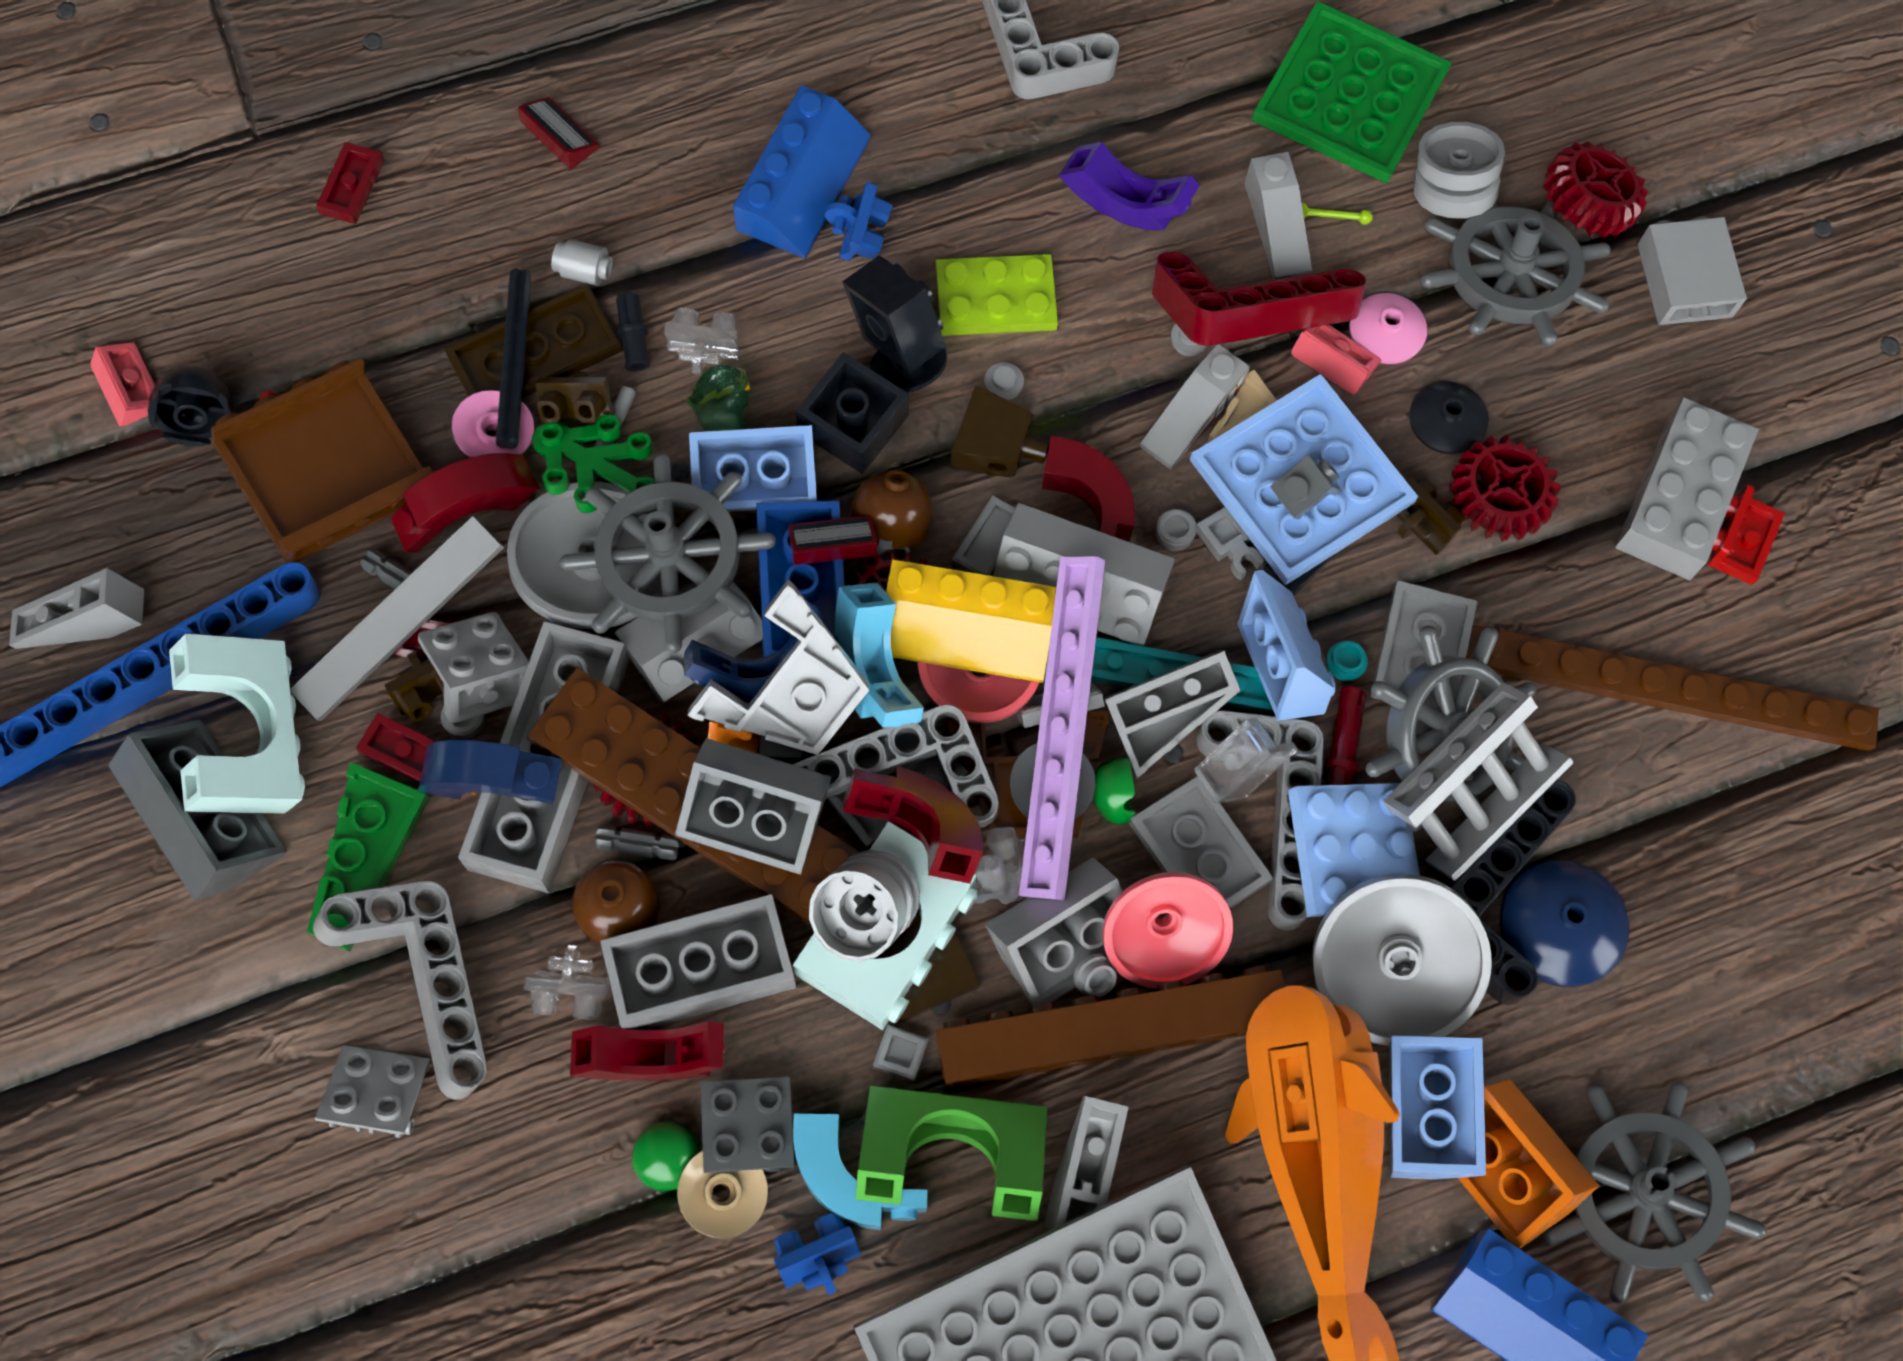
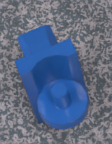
[825,182,892,261]
[774,1212,861,1296]

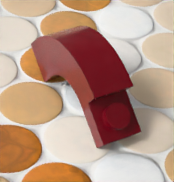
[1042,436,1135,542]
[390,453,539,553]
[843,767,983,884]
[570,1021,725,1081]

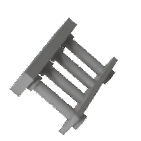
[1382,683,1573,882]

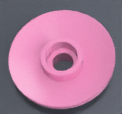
[1349,293,1427,364]
[452,390,534,458]

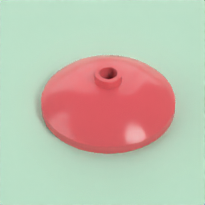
[918,662,1039,723]
[1102,872,1233,989]

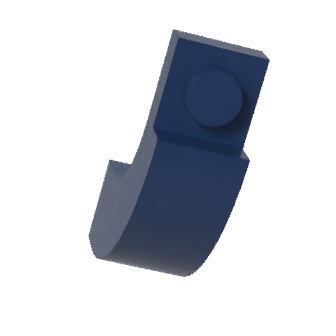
[684,635,838,703]
[417,740,562,804]

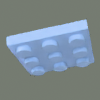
[1288,783,1420,917]

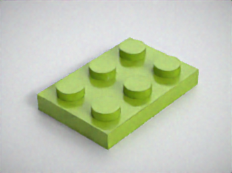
[935,254,1058,336]

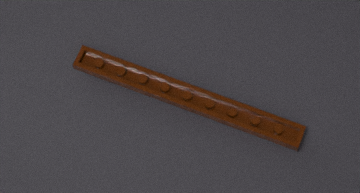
[1466,624,1879,751]

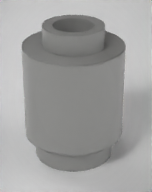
[551,239,613,286]

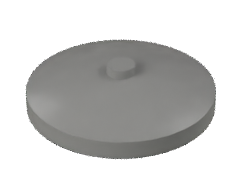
[507,482,662,629]
[1312,874,1492,1046]

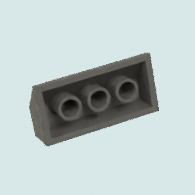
[108,720,287,901]

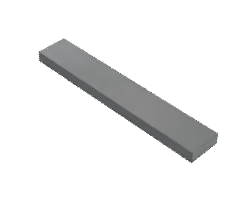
[290,516,504,721]

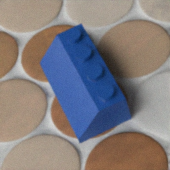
[733,85,871,259]
[756,501,844,657]
[1431,1228,1649,1361]

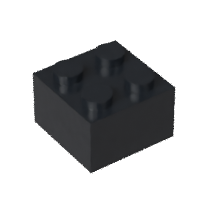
[842,255,946,374]
[796,352,909,474]

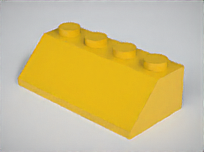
[886,559,1056,683]

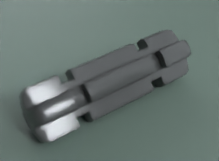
[360,549,413,589]
[595,825,680,861]

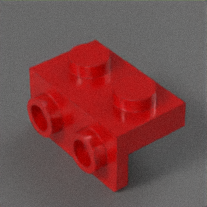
[1707,484,1785,585]

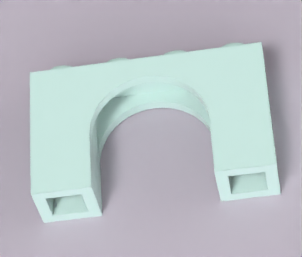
[169,634,305,814]
[793,821,979,1030]

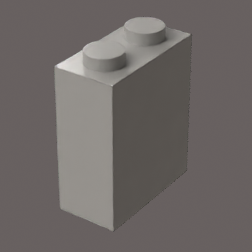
[1637,216,1747,325]

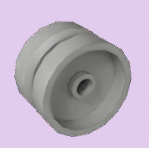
[1414,122,1505,218]

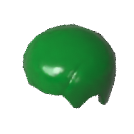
[1092,756,1136,825]
[632,1119,701,1192]

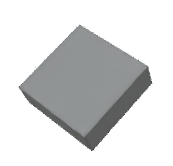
[873,1024,929,1083]

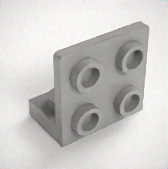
[418,612,529,724]

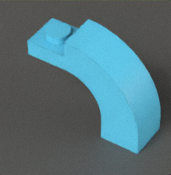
[835,583,924,727]
[793,1113,927,1230]

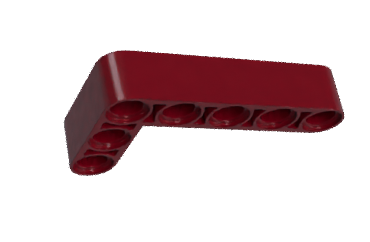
[1152,251,1366,346]

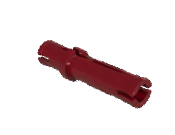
[1324,686,1367,785]

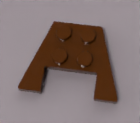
[946,710,1110,841]

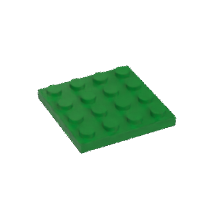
[1251,1,1452,184]

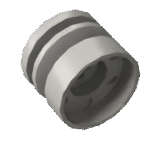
[809,850,920,961]

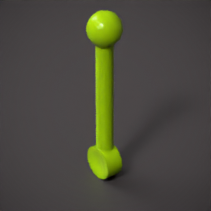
[1301,202,1373,225]

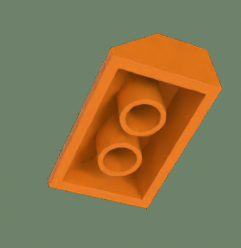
[1458,1079,1600,1249]

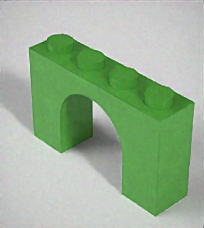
[855,1086,1047,1221]

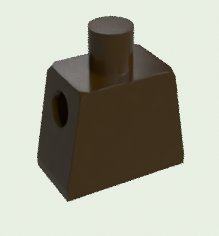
[951,386,1050,478]

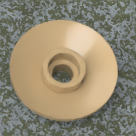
[677,1151,768,1239]

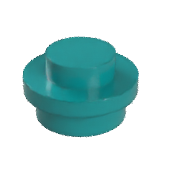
[1326,641,1368,682]

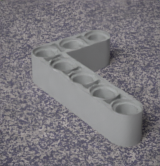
[982,0,1119,99]
[792,705,999,827]
[1196,711,1324,931]
[313,881,487,1099]

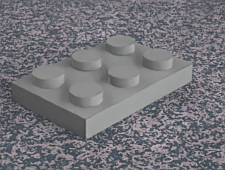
[1370,580,1477,708]
[1129,775,1273,909]

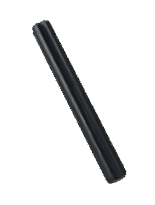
[496,268,531,449]

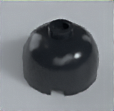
[147,366,234,446]

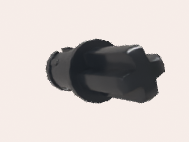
[616,292,650,372]

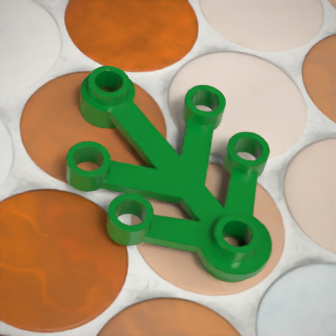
[532,414,657,514]

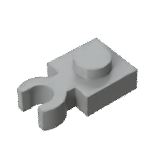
[1196,507,1264,580]

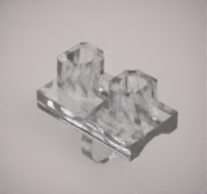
[664,307,739,374]
[974,827,1026,904]
[524,945,611,1020]

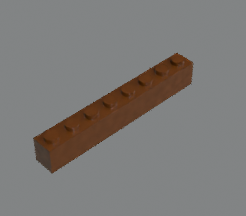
[935,966,1285,1090]

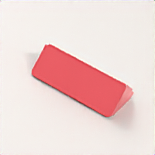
[1291,325,1381,395]
[91,342,155,426]

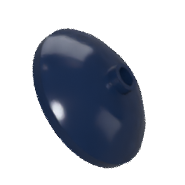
[1500,860,1629,987]

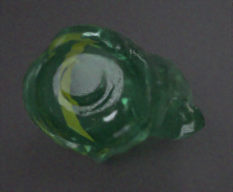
[686,365,750,432]

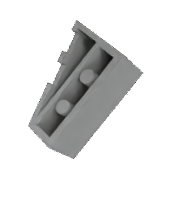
[1104,650,1241,779]

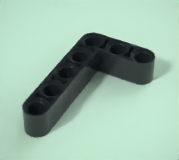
[1450,780,1576,1005]

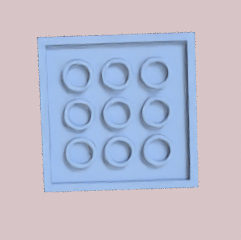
[1189,374,1418,585]

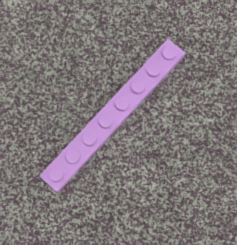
[1019,556,1105,901]

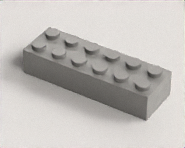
[458,621,630,893]

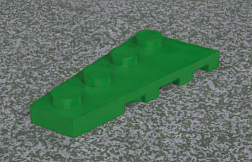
[307,762,429,952]

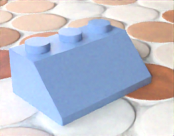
[689,425,817,511]
[1237,570,1335,721]
[1389,1036,1486,1179]

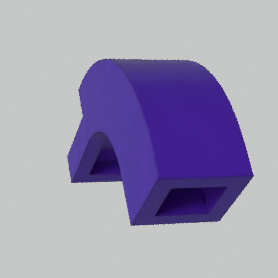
[1059,142,1200,230]

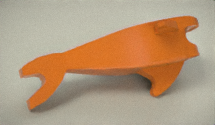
[1225,985,1400,1361]

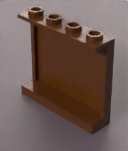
[211,358,433,563]

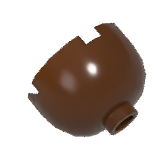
[851,470,932,548]
[572,859,660,946]

